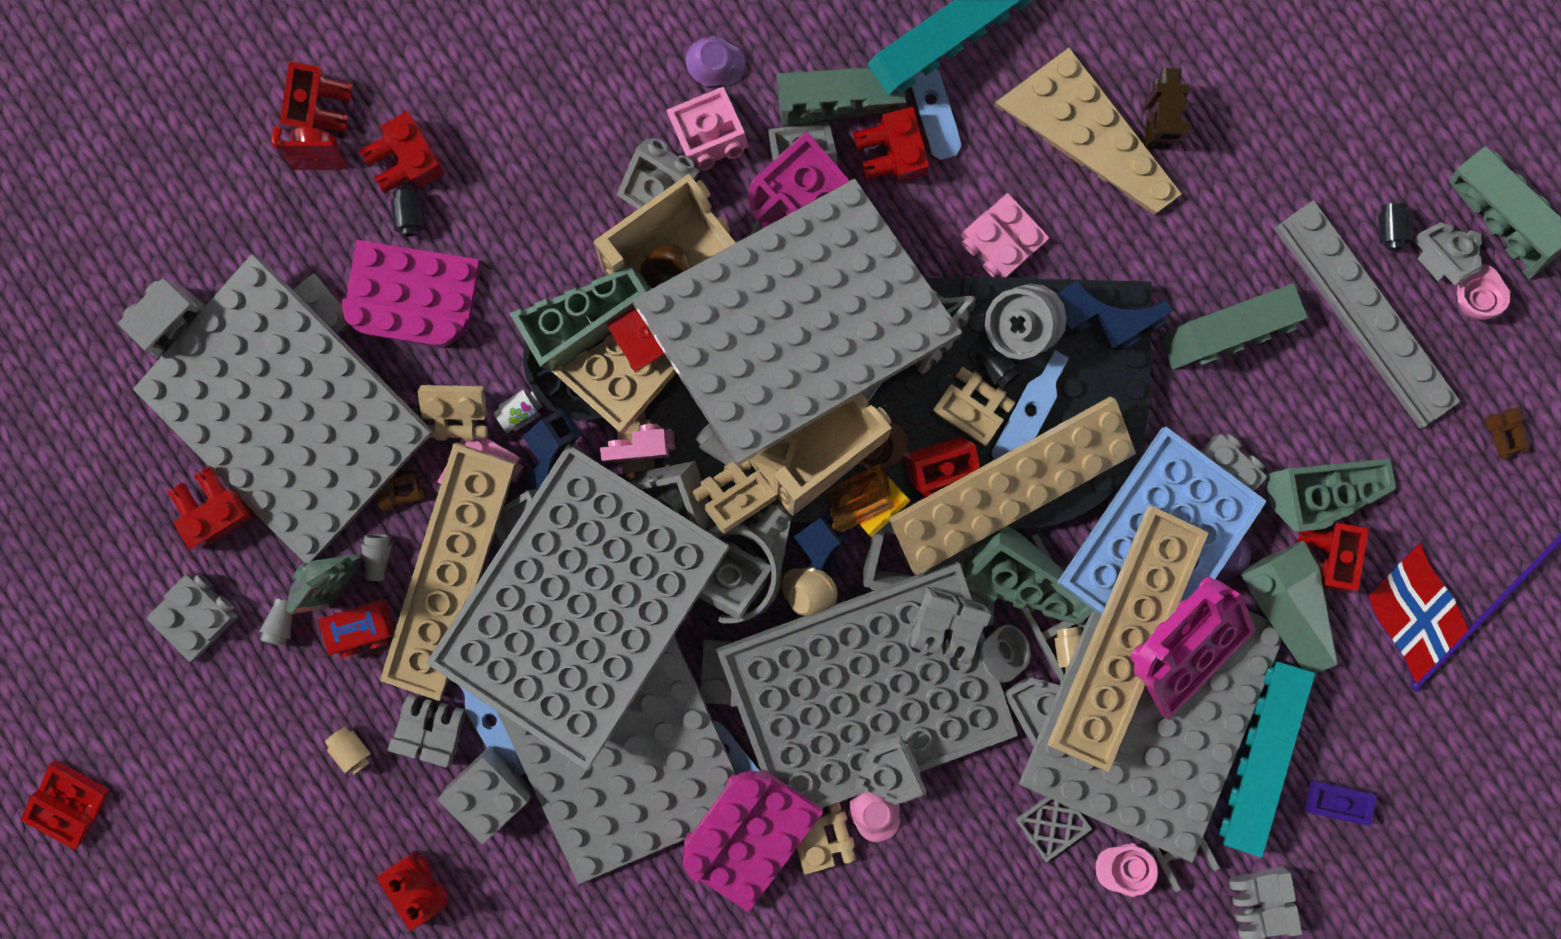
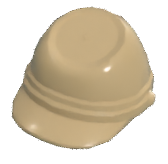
[782,567,837,616]

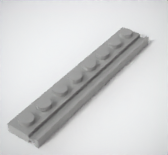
[1274,200,1460,428]

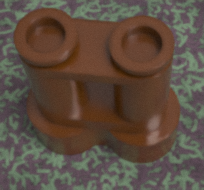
[1484,407,1530,459]
[377,469,424,512]

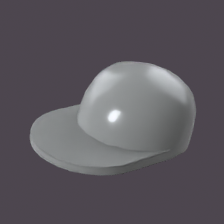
[980,625,1031,683]

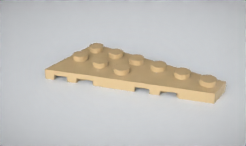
[994,48,1181,215]
[552,334,677,434]

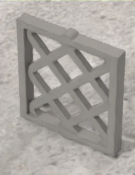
[1015,797,1092,862]

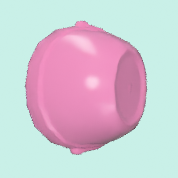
[1456,264,1511,321]
[848,791,900,842]
[1096,843,1158,898]

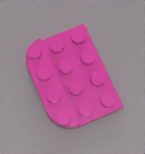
[748,131,890,228]
[342,240,481,348]
[1131,576,1255,720]
[683,769,823,912]

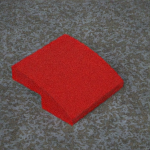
[21,760,111,850]

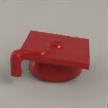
[271,126,347,170]
[607,307,665,373]

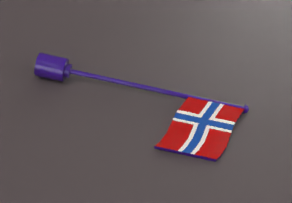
[1367,534,1561,692]

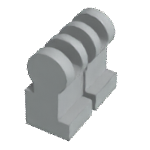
[911,587,992,664]
[387,694,466,768]
[1229,866,1302,939]

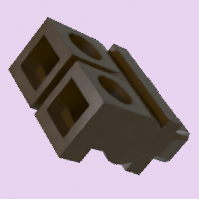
[1144,68,1190,151]

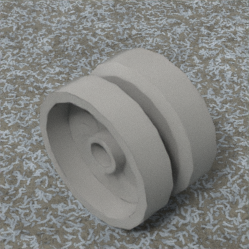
[985,283,1067,360]

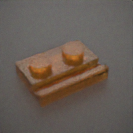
[826,464,894,533]

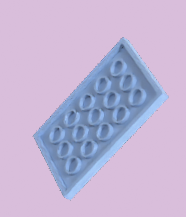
[1057,427,1267,615]

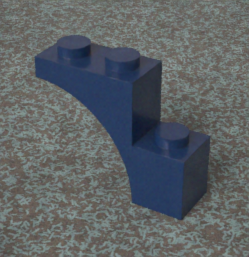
[1057,280,1173,349]
[522,409,581,491]
[794,508,853,605]

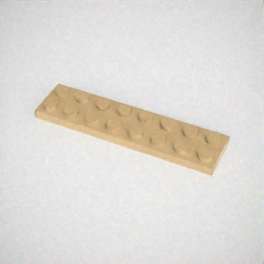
[889,397,1136,575]
[380,443,517,701]
[1047,506,1209,772]

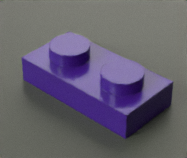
[1305,780,1377,827]

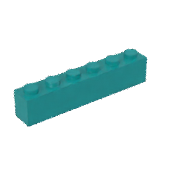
[867,0,1033,95]
[1219,661,1315,858]

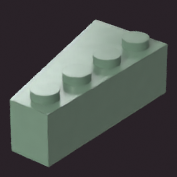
[777,68,906,127]
[1449,146,1561,280]
[509,266,651,371]
[1159,283,1307,370]

